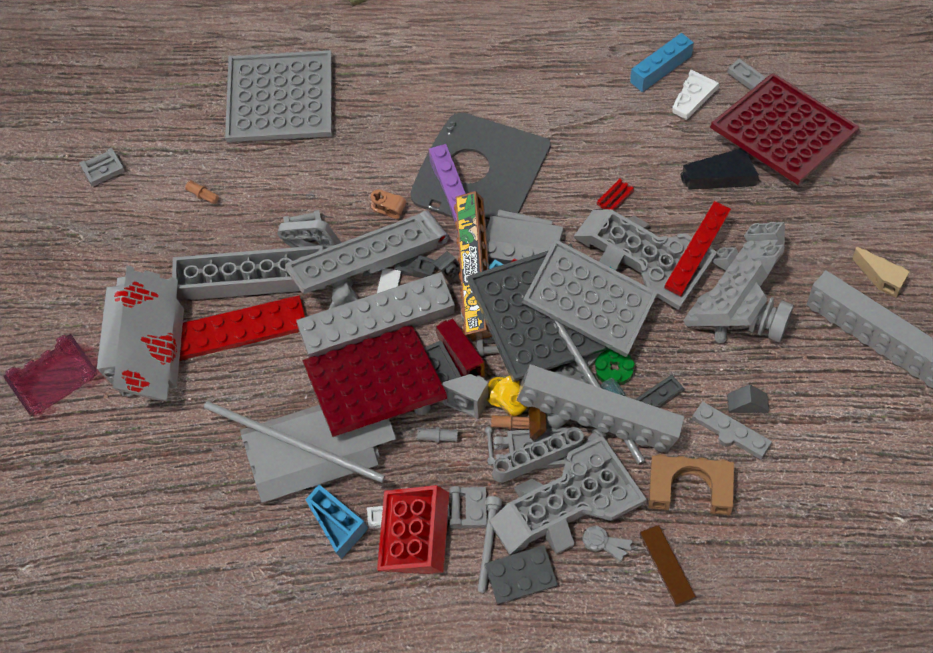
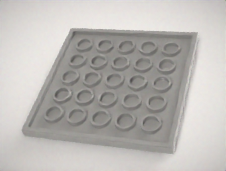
[225,50,332,142]

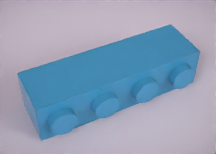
[630,33,694,92]

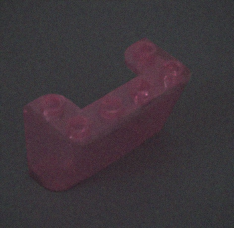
[3,333,97,417]

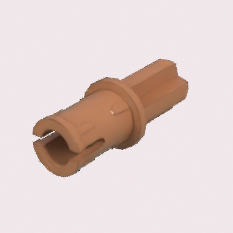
[185,180,219,204]
[491,414,529,430]

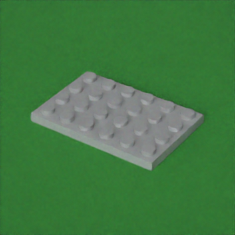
[522,239,658,357]

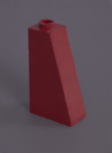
[436,318,485,379]

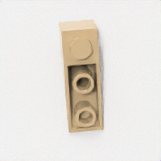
[853,247,910,298]

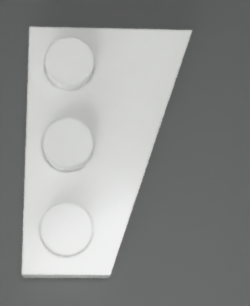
[672,70,719,120]

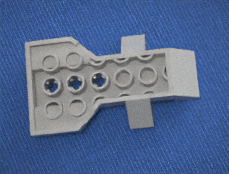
[573,209,717,310]
[683,222,785,326]
[489,436,647,555]

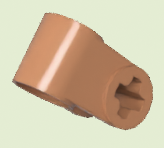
[370,189,407,219]

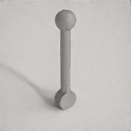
[485,426,495,466]

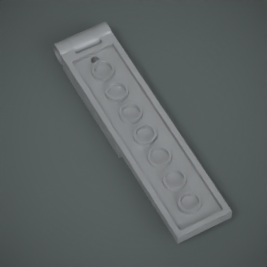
[285,210,449,294]

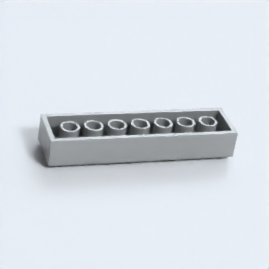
[172,245,326,301]
[807,270,933,388]
[296,272,455,358]
[516,364,684,452]

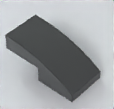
[395,255,435,278]

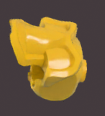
[487,376,528,416]

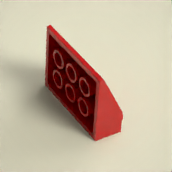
[377,485,449,574]

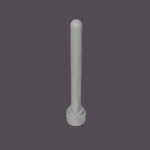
[478,496,502,593]

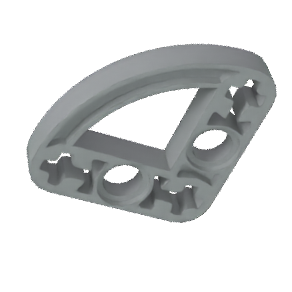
[277,220,341,250]

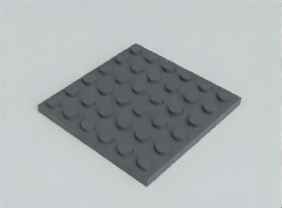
[466,244,609,382]

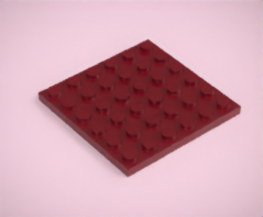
[710,73,860,185]
[302,325,447,437]

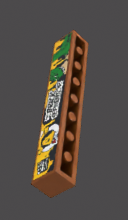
[454,191,492,341]

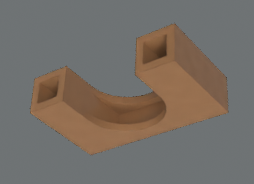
[648,454,734,515]

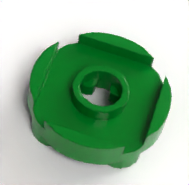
[595,349,634,386]

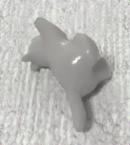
[329,277,358,309]

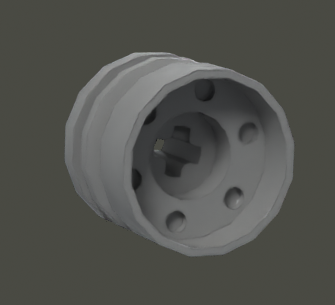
[748,294,794,343]

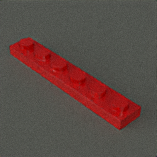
[664,201,731,296]

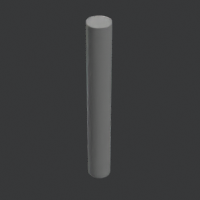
[497,210,553,225]

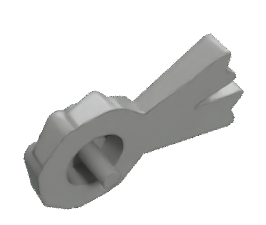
[582,525,633,562]

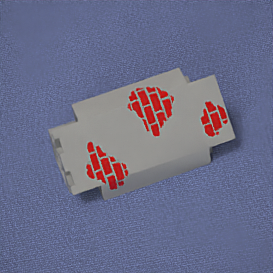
[97,265,184,401]

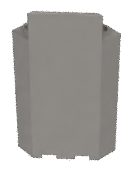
[240,405,396,503]

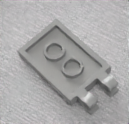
[493,427,567,469]

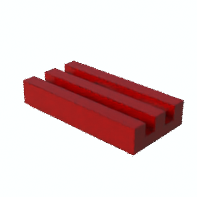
[597,178,634,211]

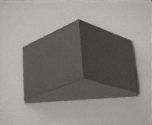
[727,384,769,413]

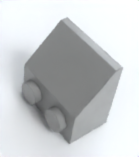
[442,374,489,419]

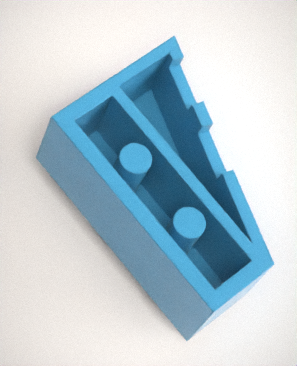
[305,484,368,559]

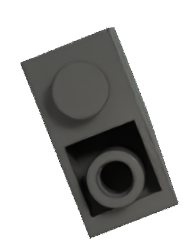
[433,251,461,285]

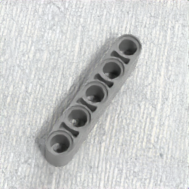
[492,427,584,483]

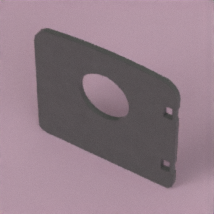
[410,112,551,228]

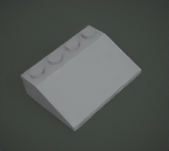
[486,216,563,266]

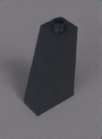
[680,148,759,190]

